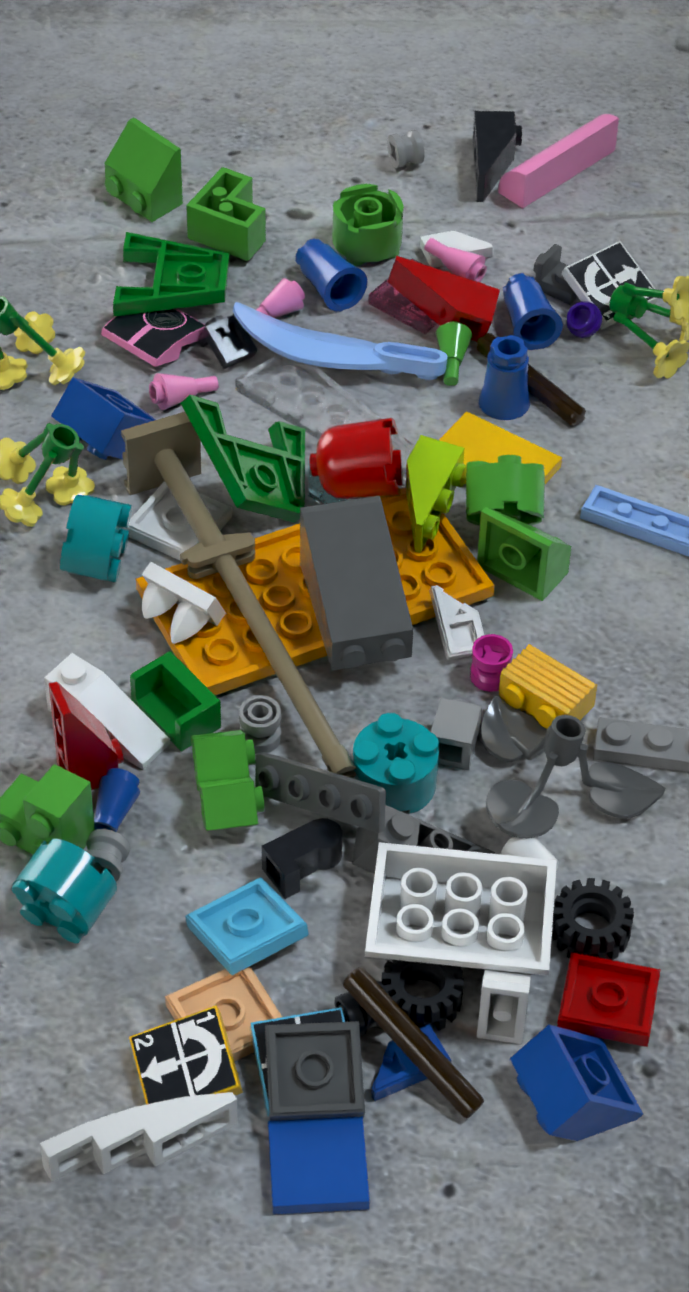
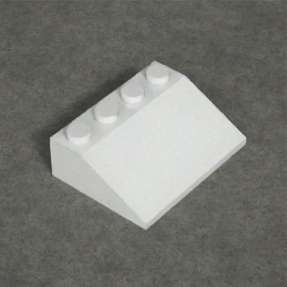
[365,842,557,976]

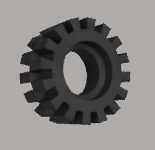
[552,878,634,960]
[381,960,464,1031]

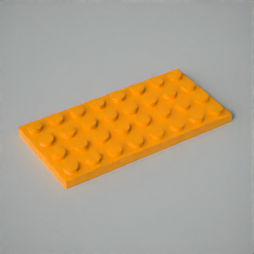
[136,488,495,695]

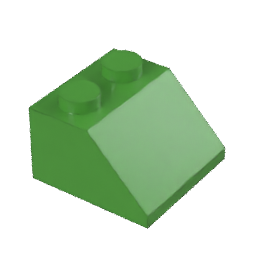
[104,117,183,222]

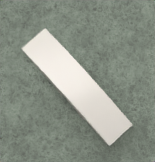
[40,1092,238,1182]

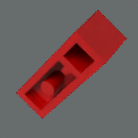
[49,681,124,790]

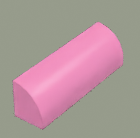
[498,114,619,209]

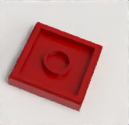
[557,952,661,1047]

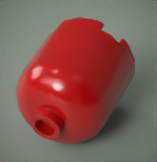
[310,418,403,499]

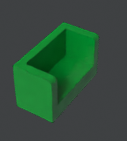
[130,651,221,752]

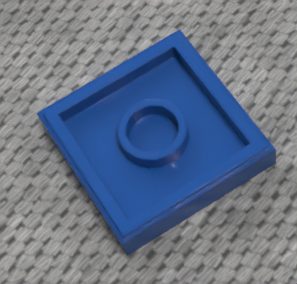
[268,1116,370,1215]

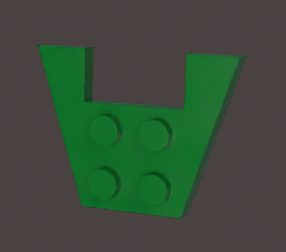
[113,232,229,317]
[181,395,305,523]

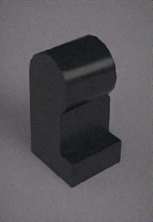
[261,818,343,899]

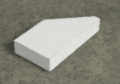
[420,230,493,268]
[429,585,484,661]

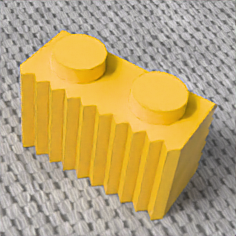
[499,644,597,729]

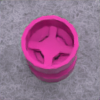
[470,634,513,692]

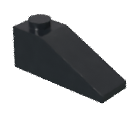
[473,111,522,202]

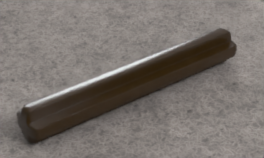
[477,333,586,426]
[343,967,484,1118]

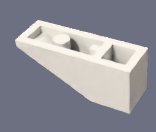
[44,653,170,770]

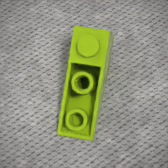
[405,435,466,553]

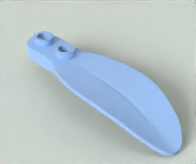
[233,302,448,380]

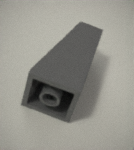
[300,496,413,670]

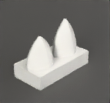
[142,562,226,644]

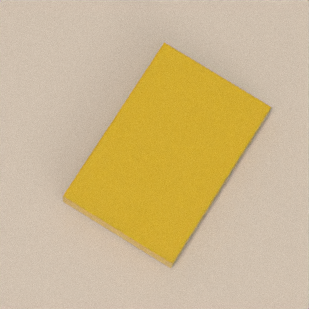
[439,411,562,484]

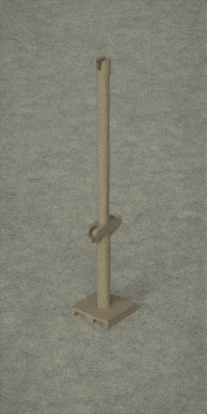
[121,412,356,778]

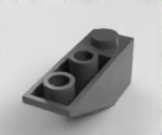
[352,805,495,874]

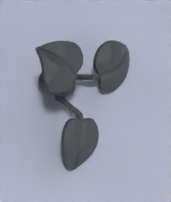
[480,696,666,838]

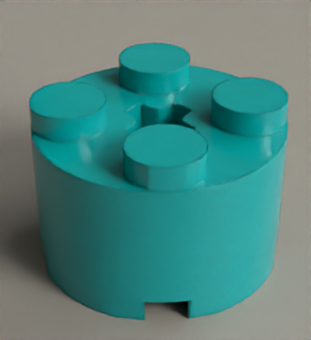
[60,494,132,583]
[353,713,439,814]
[11,838,117,944]

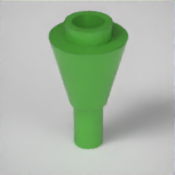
[436,321,472,386]

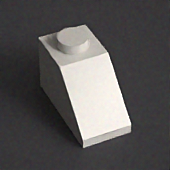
[477,969,531,1044]

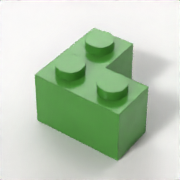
[186,167,266,261]
[0,764,95,855]

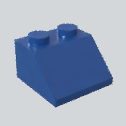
[51,377,156,460]
[510,1024,643,1141]

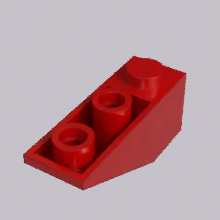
[387,256,500,342]

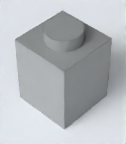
[431,698,482,770]

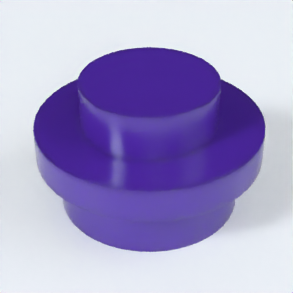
[567,302,602,338]

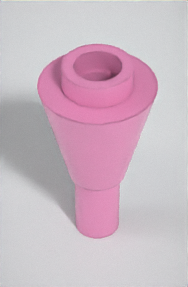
[424,238,487,282]
[256,278,305,318]
[149,373,219,410]

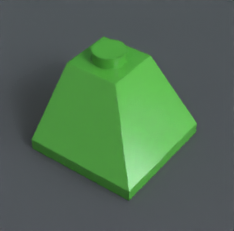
[477,507,572,601]

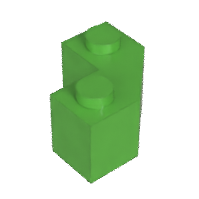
[191,730,264,831]

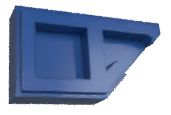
[371,1024,451,1102]

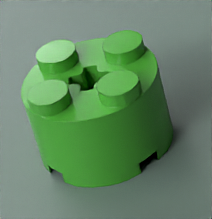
[332,184,404,266]
[466,455,545,526]

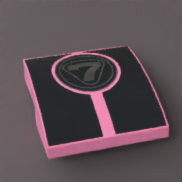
[101,308,204,367]

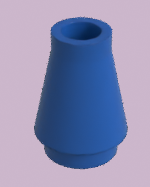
[94,768,141,832]

